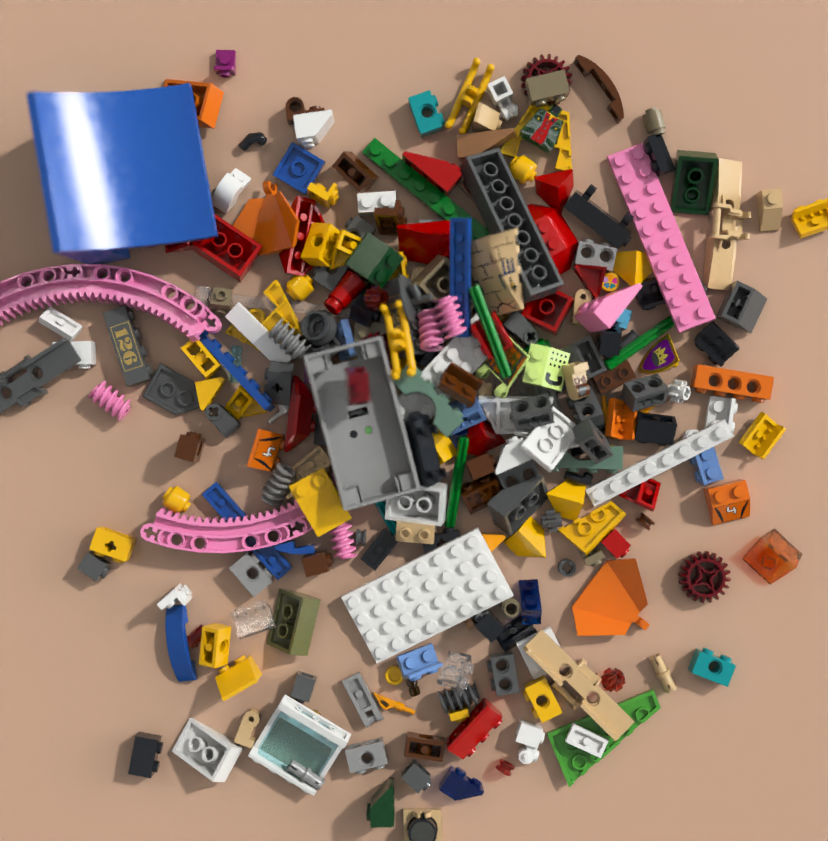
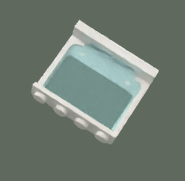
[248,694,351,796]

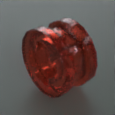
[496,758,515,776]

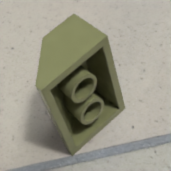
[267,588,321,656]

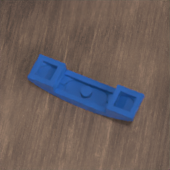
[165,604,197,682]

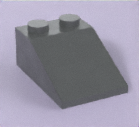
[487,475,548,536]

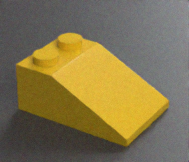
[289,467,352,537]

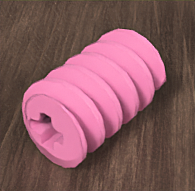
[433,296,467,339]
[417,308,444,352]
[88,381,131,421]
[328,522,357,559]

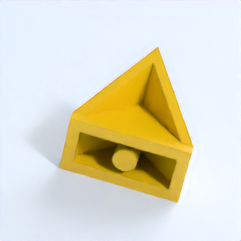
[330,229,362,270]
[613,251,652,286]
[224,385,273,420]
[546,480,586,520]
[503,516,546,558]

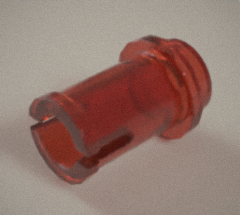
[187,624,204,649]

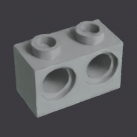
[573,239,617,273]

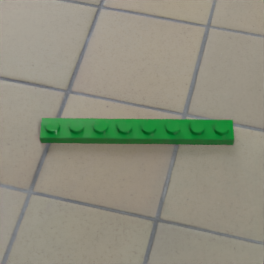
[362,138,490,241]

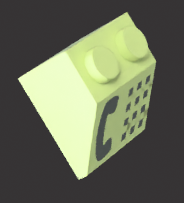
[522,343,570,392]

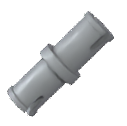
[286,759,325,790]

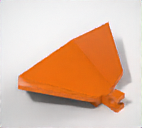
[232,181,299,256]
[572,558,650,636]

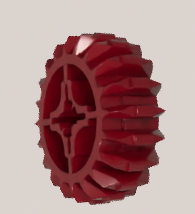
[520,54,573,107]
[678,551,731,603]

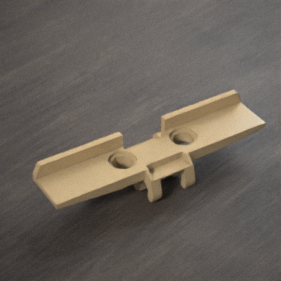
[702,158,751,291]
[523,629,635,741]

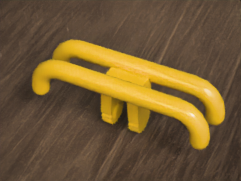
[445,58,494,134]
[379,300,416,380]

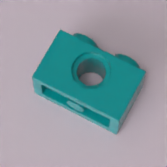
[408,90,445,138]
[688,647,736,687]

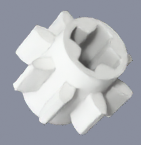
[668,379,691,403]

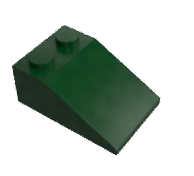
[670,150,718,215]

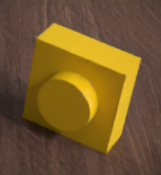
[449,705,470,723]

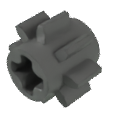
[541,509,562,533]

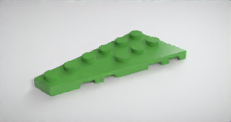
[546,689,661,787]

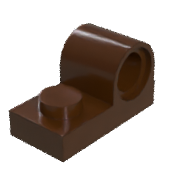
[286,97,325,125]

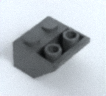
[716,281,767,334]

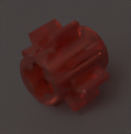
[364,285,389,311]
[601,667,625,692]

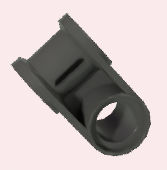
[502,311,539,345]
[205,403,241,438]

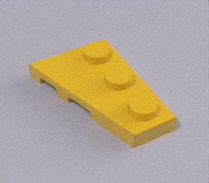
[558,501,626,556]

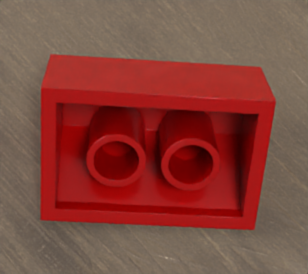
[192,214,262,283]
[446,698,503,760]

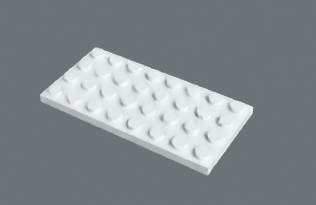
[341,527,513,664]

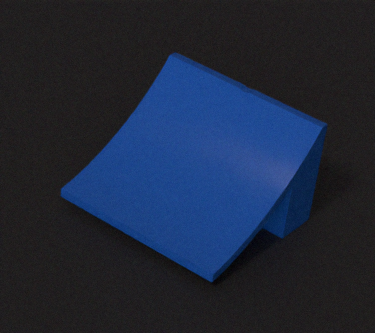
[26,83,218,264]

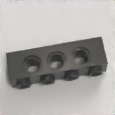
[313,215,376,292]

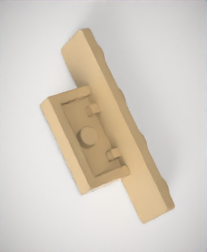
[286,445,332,500]

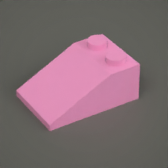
[575,283,643,333]

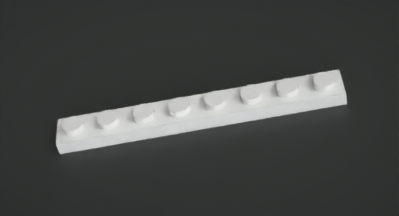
[585,418,734,507]

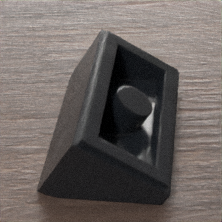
[496,613,537,652]

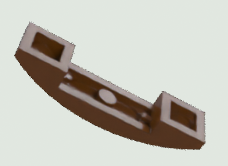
[573,55,624,124]

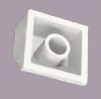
[293,109,335,149]
[494,435,532,475]

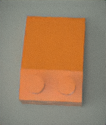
[163,79,224,129]

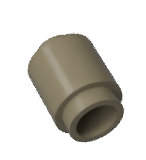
[642,107,666,137]
[500,597,521,618]

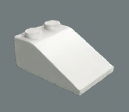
[385,482,448,526]
[172,717,243,782]

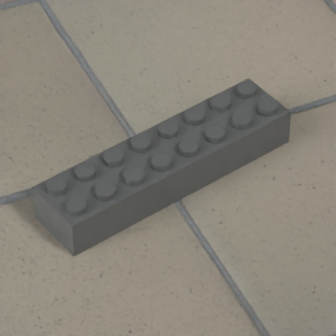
[460,148,564,304]

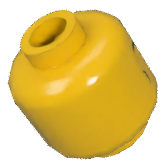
[508,155,538,184]
[285,274,314,301]
[161,486,191,514]

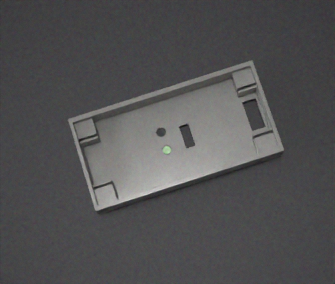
[302,336,421,511]

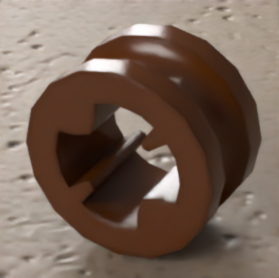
[636,512,655,531]

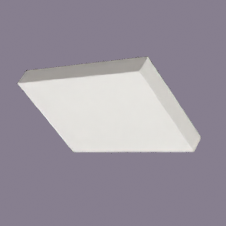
[519,406,576,473]

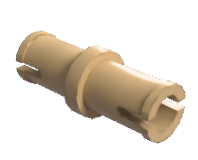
[649,653,677,693]

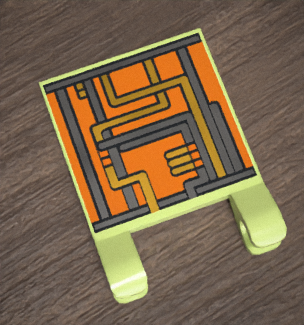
[475,338,530,398]

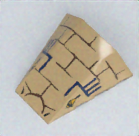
[471,228,524,315]

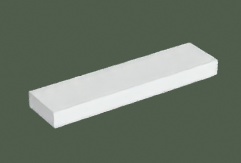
[225,302,292,363]

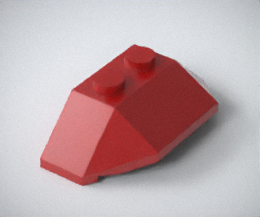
[279,196,325,276]
[527,204,578,275]
[284,375,317,452]

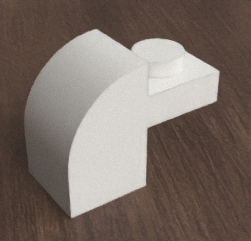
[212,168,251,214]

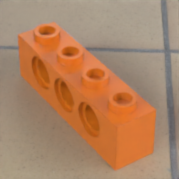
[690,364,774,403]

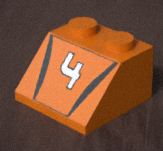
[247,428,285,472]
[703,479,750,525]

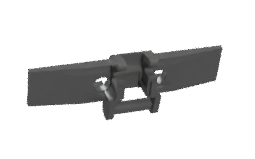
[0,337,82,414]

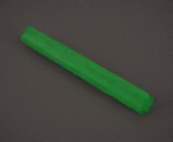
[469,285,512,378]
[604,315,675,370]
[445,436,469,528]

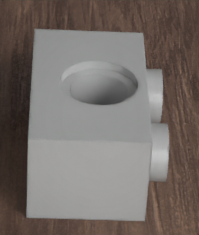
[229,552,273,597]
[345,737,388,774]

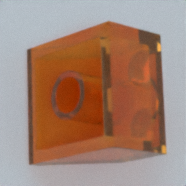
[742,528,802,585]

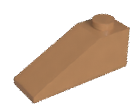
[456,128,517,161]

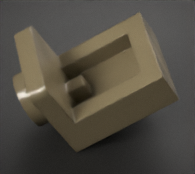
[210,287,233,318]
[577,546,605,567]

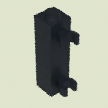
[564,184,634,249]
[403,412,447,487]

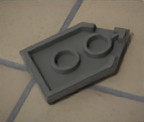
[142,363,200,415]

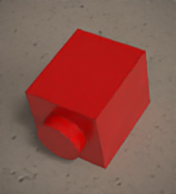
[601,528,631,559]

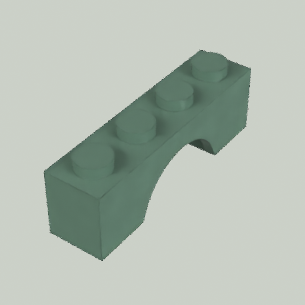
[393,365,464,438]
[552,446,623,473]

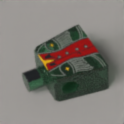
[519,104,564,155]

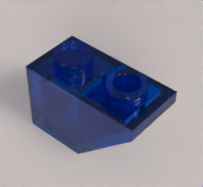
[519,579,542,625]
[439,766,484,801]

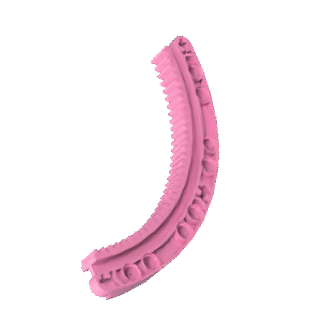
[0,264,222,342]
[140,474,338,553]

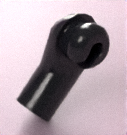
[238,132,267,152]
[564,470,593,485]

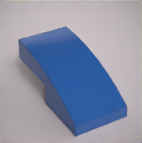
[274,540,316,554]

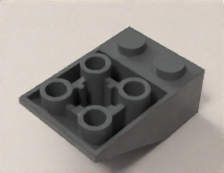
[556,335,607,394]

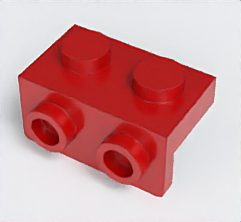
[471,311,514,360]

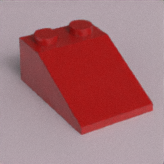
[402,151,462,197]
[397,220,450,264]

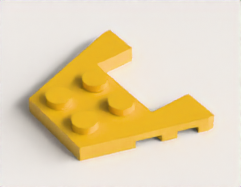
[500,105,572,171]
[225,279,303,353]

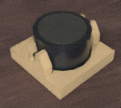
[403,808,442,841]

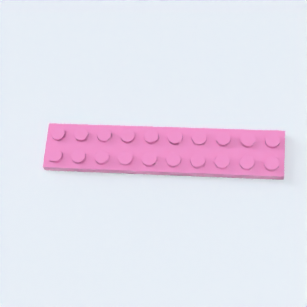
[607,143,716,333]

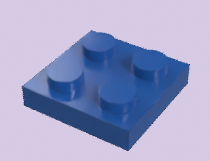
[273,142,325,195]

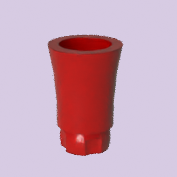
[324,271,366,315]

